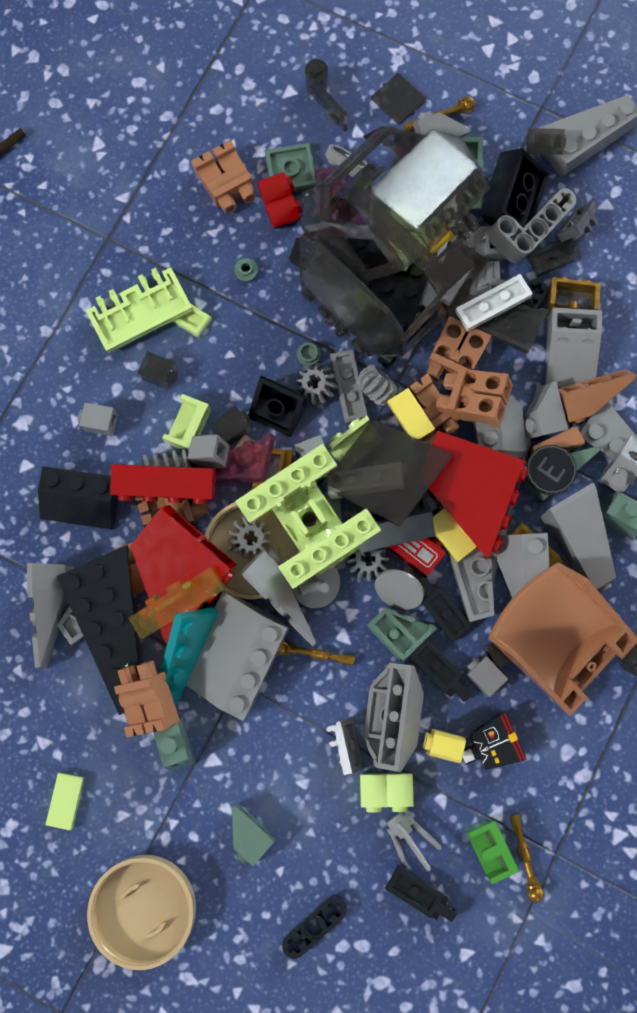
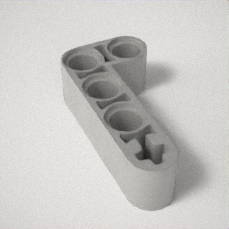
[487,188,576,263]

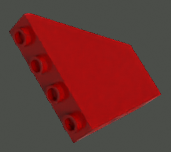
[420,431,529,558]
[130,505,237,643]

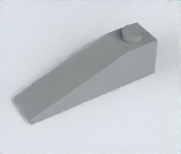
[497,533,549,599]
[241,548,316,646]
[27,563,71,668]

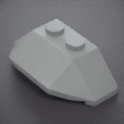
[472,396,527,459]
[363,663,424,772]

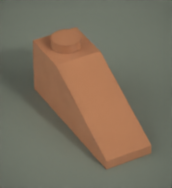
[558,369,636,423]

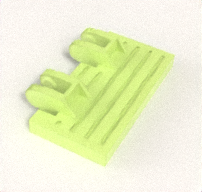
[86,267,193,354]

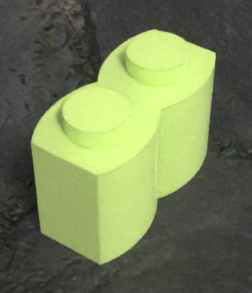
[360,773,414,812]

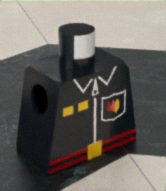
[462,712,527,770]

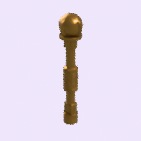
[403,96,475,133]
[278,640,355,666]
[509,814,544,903]

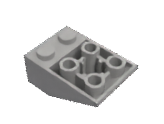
[545,308,602,388]

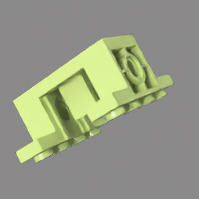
[235,444,381,589]

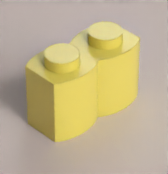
[422,729,466,764]

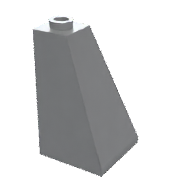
[540,483,616,593]

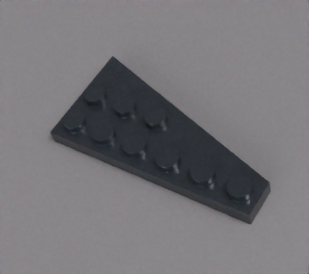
[289,238,433,332]
[57,545,139,715]

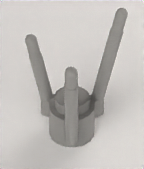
[386,812,442,871]

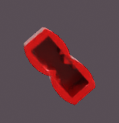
[257,172,303,229]

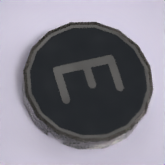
[525,445,577,495]

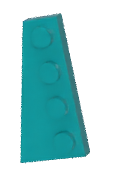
[160,607,219,706]

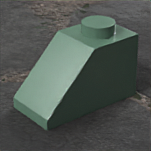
[232,803,276,866]

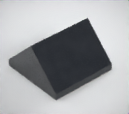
[247,375,307,437]

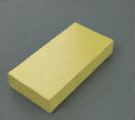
[387,388,435,444]
[433,508,477,563]

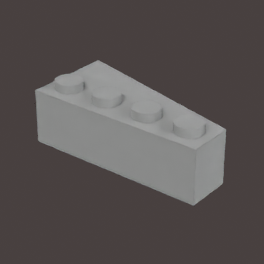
[533,95,637,177]

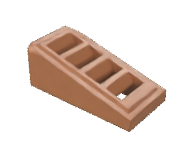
[528,426,585,457]

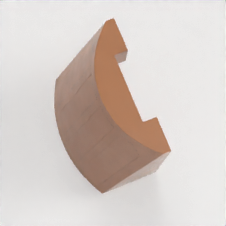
[488,562,637,717]

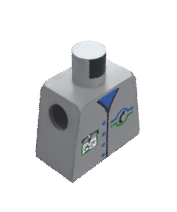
[600,435,637,493]

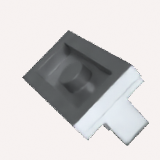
[557,201,598,242]
[326,718,365,775]

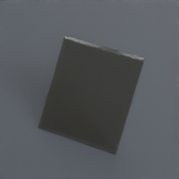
[320,419,453,526]

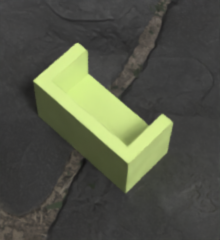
[162,394,211,452]

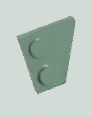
[367,607,437,663]

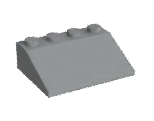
[186,591,291,721]

